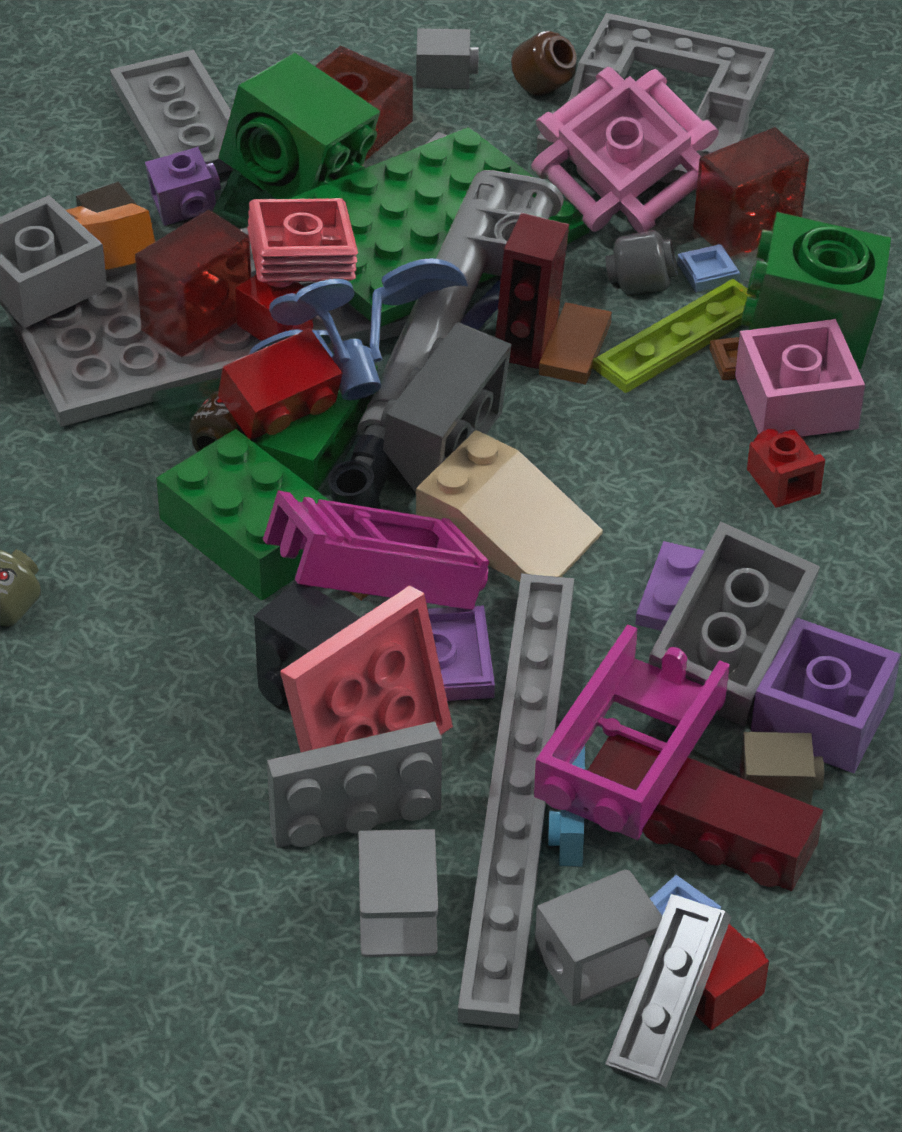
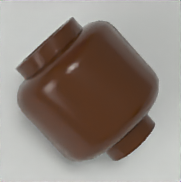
[511,30,577,96]

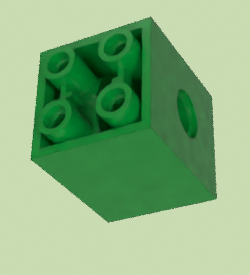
[218,53,381,199]
[740,212,891,369]

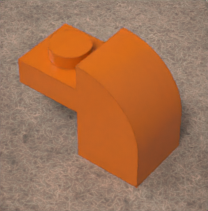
[66,203,158,270]

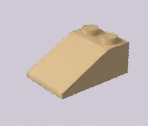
[416,430,603,582]

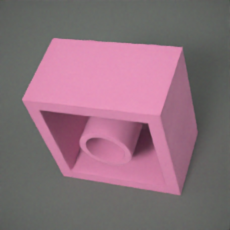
[735,319,865,437]

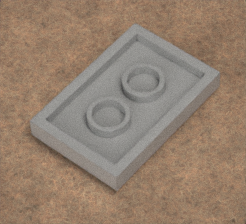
[267,722,442,848]

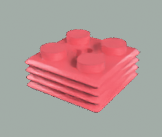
[247,198,358,288]

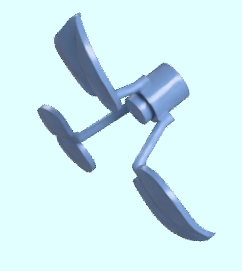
[250,258,468,400]

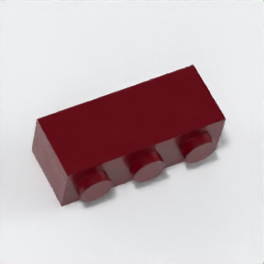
[495,212,569,369]

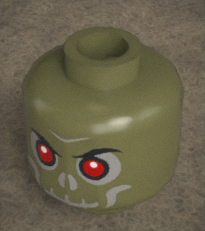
[0,549,41,627]

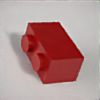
[218,328,343,440]

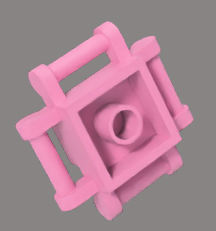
[531,67,719,233]

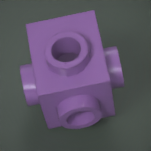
[145,147,221,226]

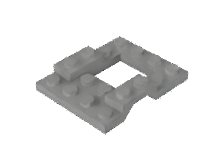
[536,13,775,193]

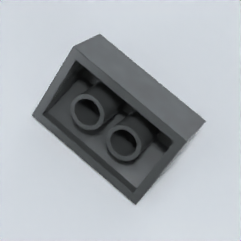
[380,322,511,493]

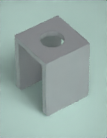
[359,829,438,957]
[535,870,662,1006]

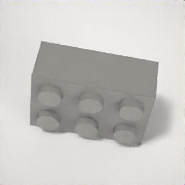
[648,521,820,727]

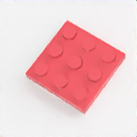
[280,586,453,752]

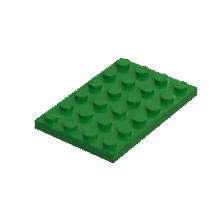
[289,127,590,327]

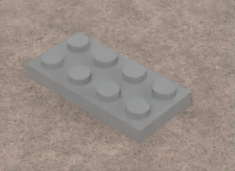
[110,50,235,174]

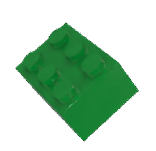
[156,429,330,601]

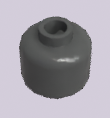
[605,230,678,296]

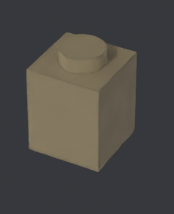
[739,732,824,805]

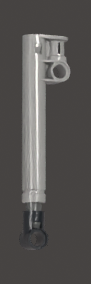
[328,170,563,509]

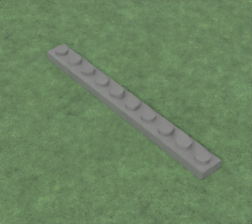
[458,573,574,1029]

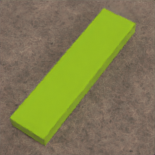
[593,279,755,393]

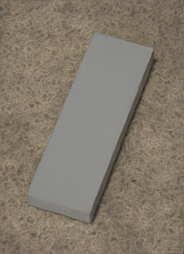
[606,894,731,1088]

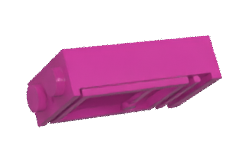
[263,491,490,610]
[534,624,730,840]

